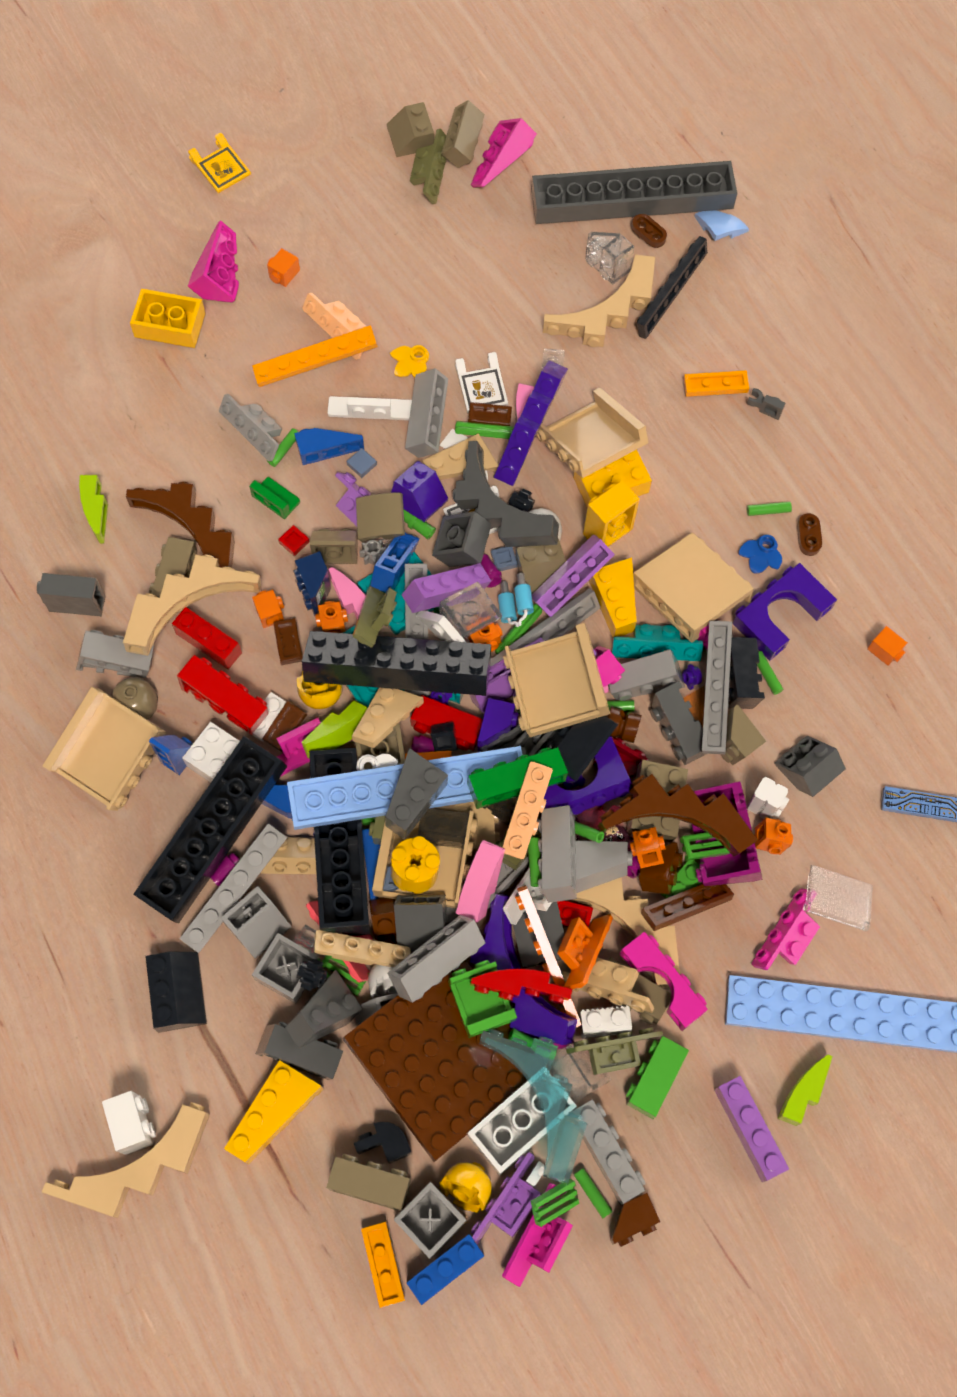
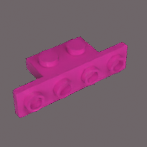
[276,718,353,777]
[751,888,820,970]
[502,1183,573,1287]

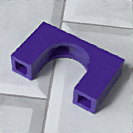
[733,563,837,661]
[541,736,632,815]

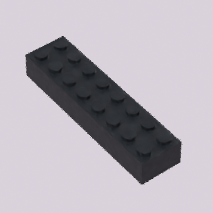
[302,631,491,696]
[133,736,287,924]
[309,748,369,936]

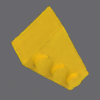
[589,557,637,638]

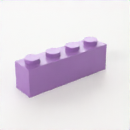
[532,534,615,617]
[402,563,491,613]
[470,637,544,713]
[714,1076,789,1182]

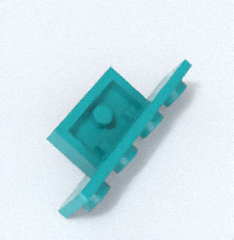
[612,624,703,661]

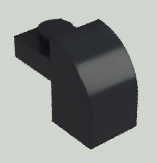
[354,1122,412,1164]

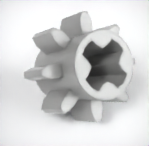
[359,539,386,566]

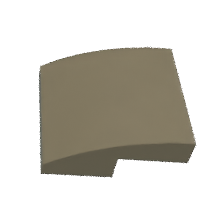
[356,493,405,542]

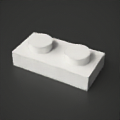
[252,692,286,742]

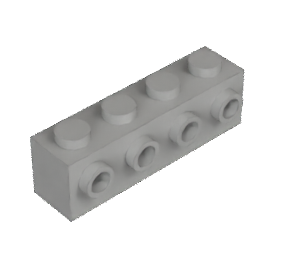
[405,368,448,458]
[538,805,577,903]
[387,915,485,1003]
[569,1099,646,1205]

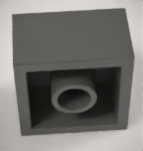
[432,511,492,567]

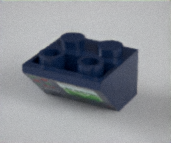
[293,551,331,617]

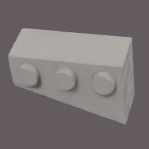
[76,630,154,678]
[609,649,685,701]

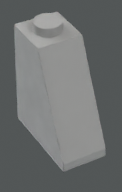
[575,841,632,893]

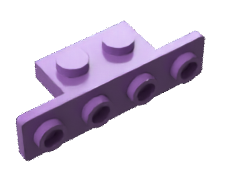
[335,472,371,526]
[471,1152,541,1244]

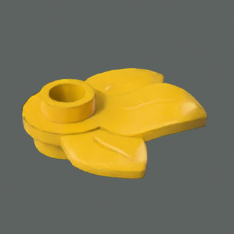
[390,345,429,378]

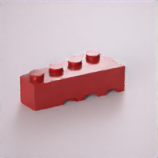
[177,655,269,735]

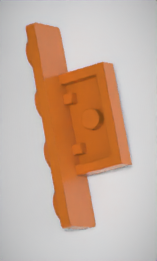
[557,914,613,989]

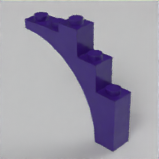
[494,360,568,486]
[470,894,578,1045]

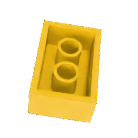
[130,288,205,348]
[573,449,652,508]
[583,480,640,547]

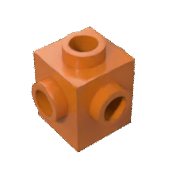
[315,601,348,633]
[466,617,503,652]
[755,817,793,855]
[630,827,666,868]

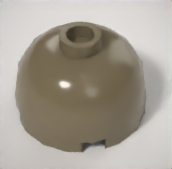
[111,677,158,720]

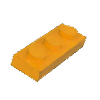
[683,370,750,397]
[361,1222,405,1308]

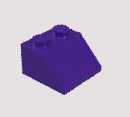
[391,461,448,522]
[478,698,519,752]

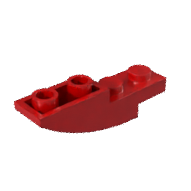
[470,969,573,1004]

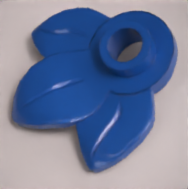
[739,535,782,574]

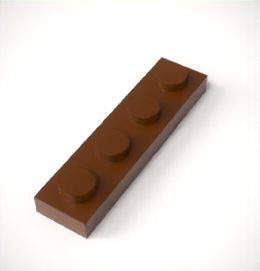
[641,884,734,931]

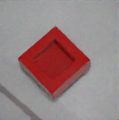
[278,525,310,557]

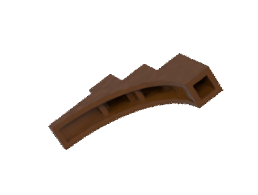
[126,482,235,568]
[597,774,758,857]

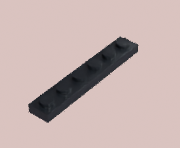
[637,236,708,339]

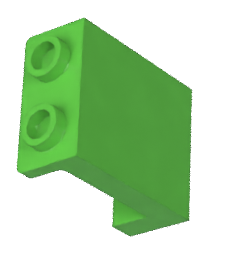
[448,960,517,1038]

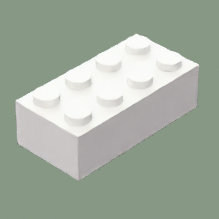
[467,1067,577,1176]

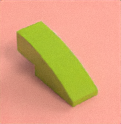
[79,475,108,544]
[301,701,367,759]
[778,1055,833,1126]

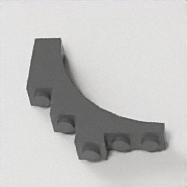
[453,441,559,547]

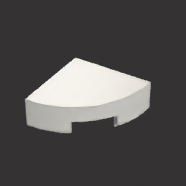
[526,1161,546,1187]

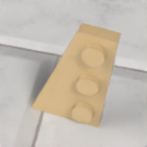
[422,434,498,480]
[352,688,424,748]

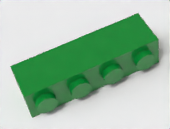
[467,748,568,809]

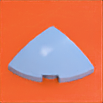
[694,210,749,241]

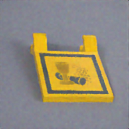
[188,133,251,193]

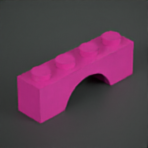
[620,931,708,1031]

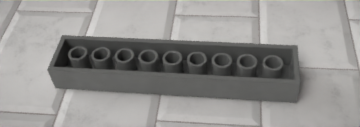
[531,161,738,224]

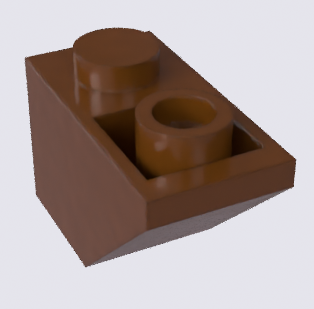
[639,842,683,895]
[369,898,397,945]
[610,1193,660,1247]

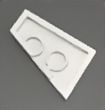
[416,610,467,643]

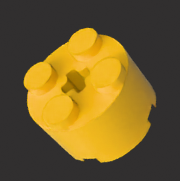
[391,836,440,894]

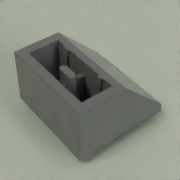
[775,735,846,797]

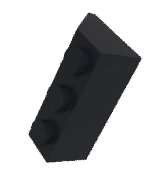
[542,716,618,781]
[145,951,207,1033]

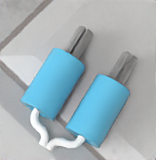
[498,573,534,627]

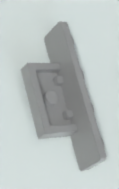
[219,394,282,461]

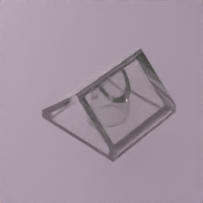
[545,1038,612,1104]

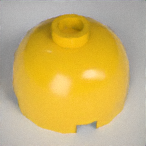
[296,671,343,709]
[440,1162,491,1212]

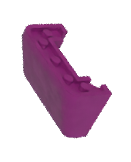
[692,781,763,886]

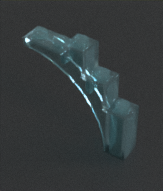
[480,1029,587,1185]

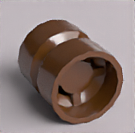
[608,706,642,743]

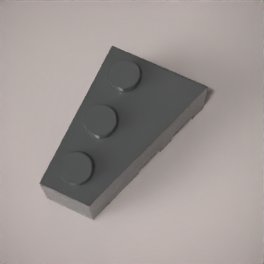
[650,681,706,765]
[255,1021,343,1080]

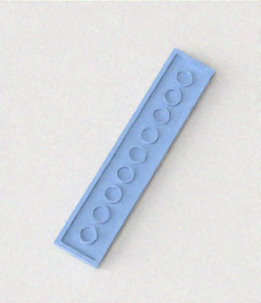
[287,746,523,830]
[725,975,957,1053]

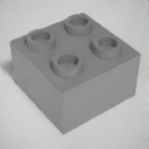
[252,933,321,1004]
[394,1182,467,1259]

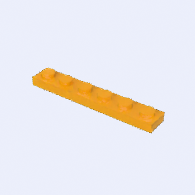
[252,325,378,387]

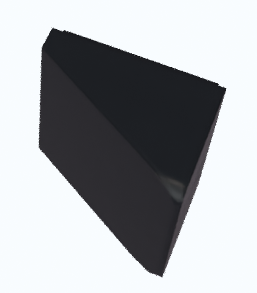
[431,722,458,752]

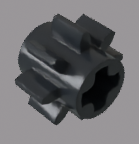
[508,489,535,512]
[297,958,327,991]

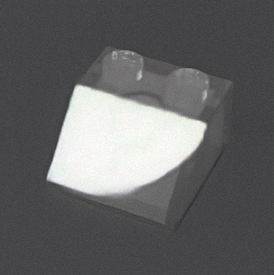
[439,582,502,638]

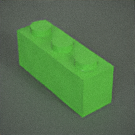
[626,1036,689,1119]

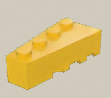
[224,1060,324,1164]

